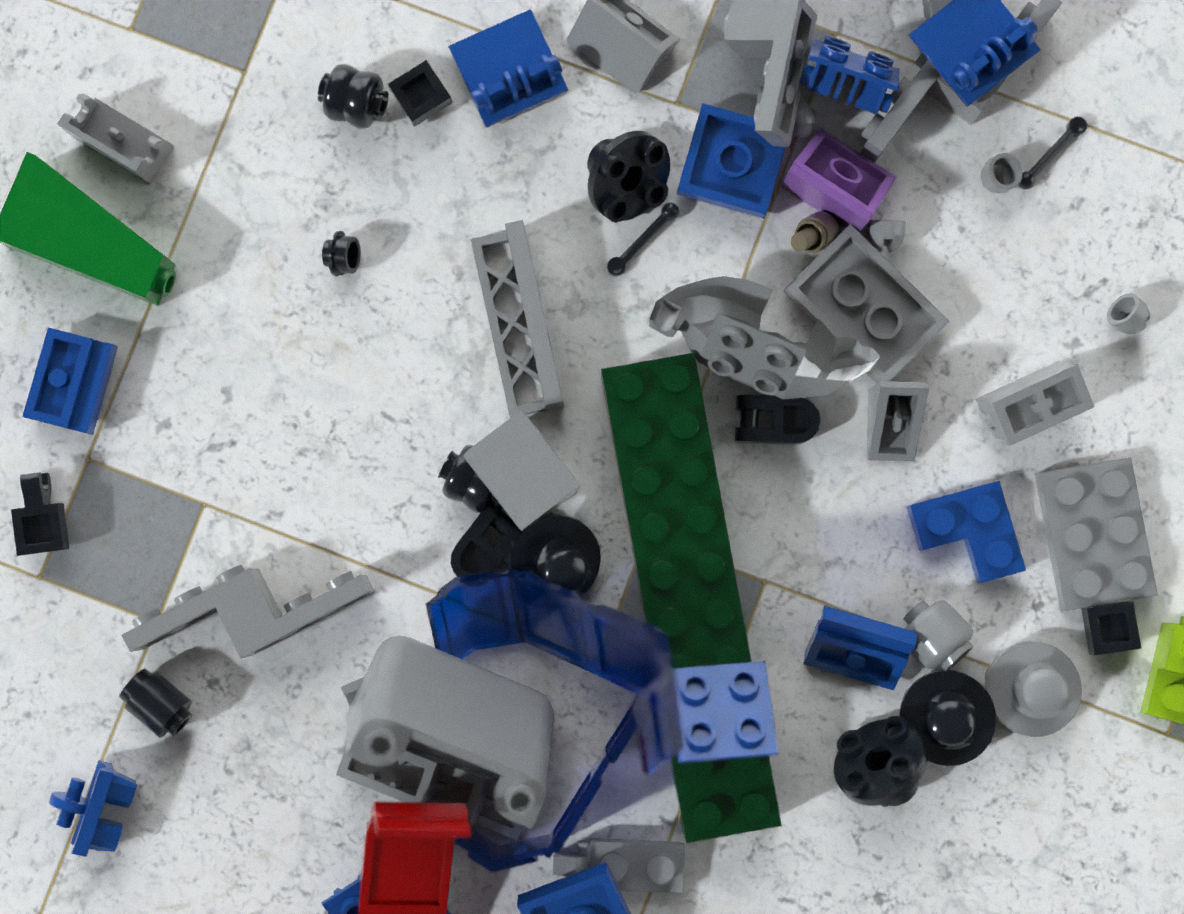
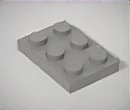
[783,224,950,384]
[1035,457,1158,611]

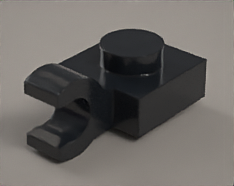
[11,472,69,556]

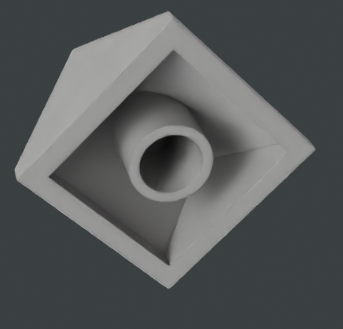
[462,410,581,531]

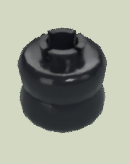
[317,64,389,129]
[438,445,499,513]

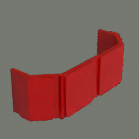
[358,802,471,914]

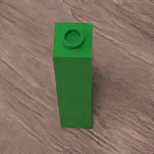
[0,152,176,306]

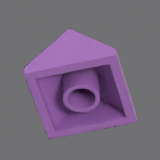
[781,127,896,233]

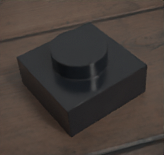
[388,60,453,127]
[1081,601,1142,655]

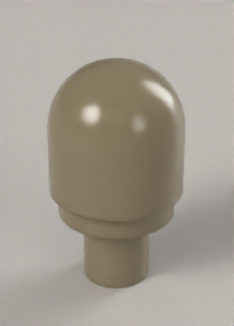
[791,211,839,253]

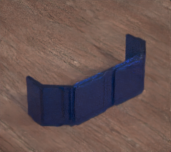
[425,569,684,775]
[454,604,658,873]

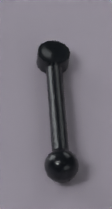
[1018,116,1087,189]
[607,202,679,277]

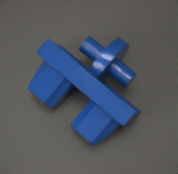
[49,760,137,857]

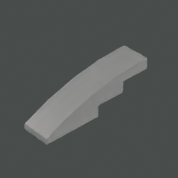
[336,747,527,841]

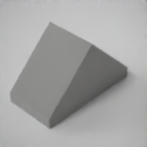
[867,381,929,462]

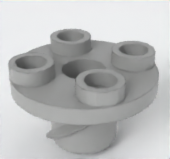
[984,642,1082,737]

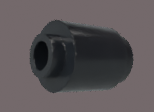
[119,668,193,738]

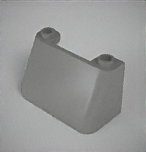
[346,636,554,828]

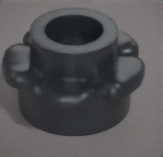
[322,231,361,277]

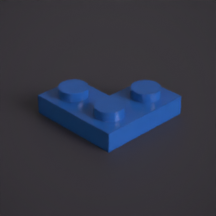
[906,481,1026,583]

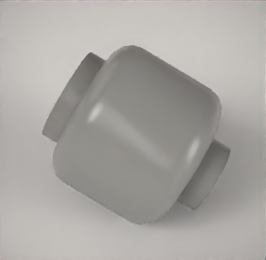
[903,600,974,671]

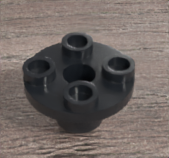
[587,131,670,223]
[505,511,601,607]
[899,670,996,766]
[834,716,928,807]

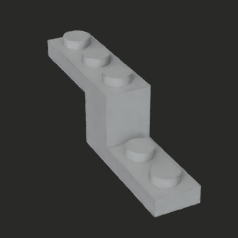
[723,0,817,147]
[860,0,1063,162]
[121,565,375,658]

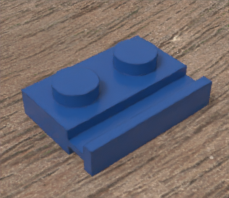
[22,327,118,435]
[803,606,917,690]

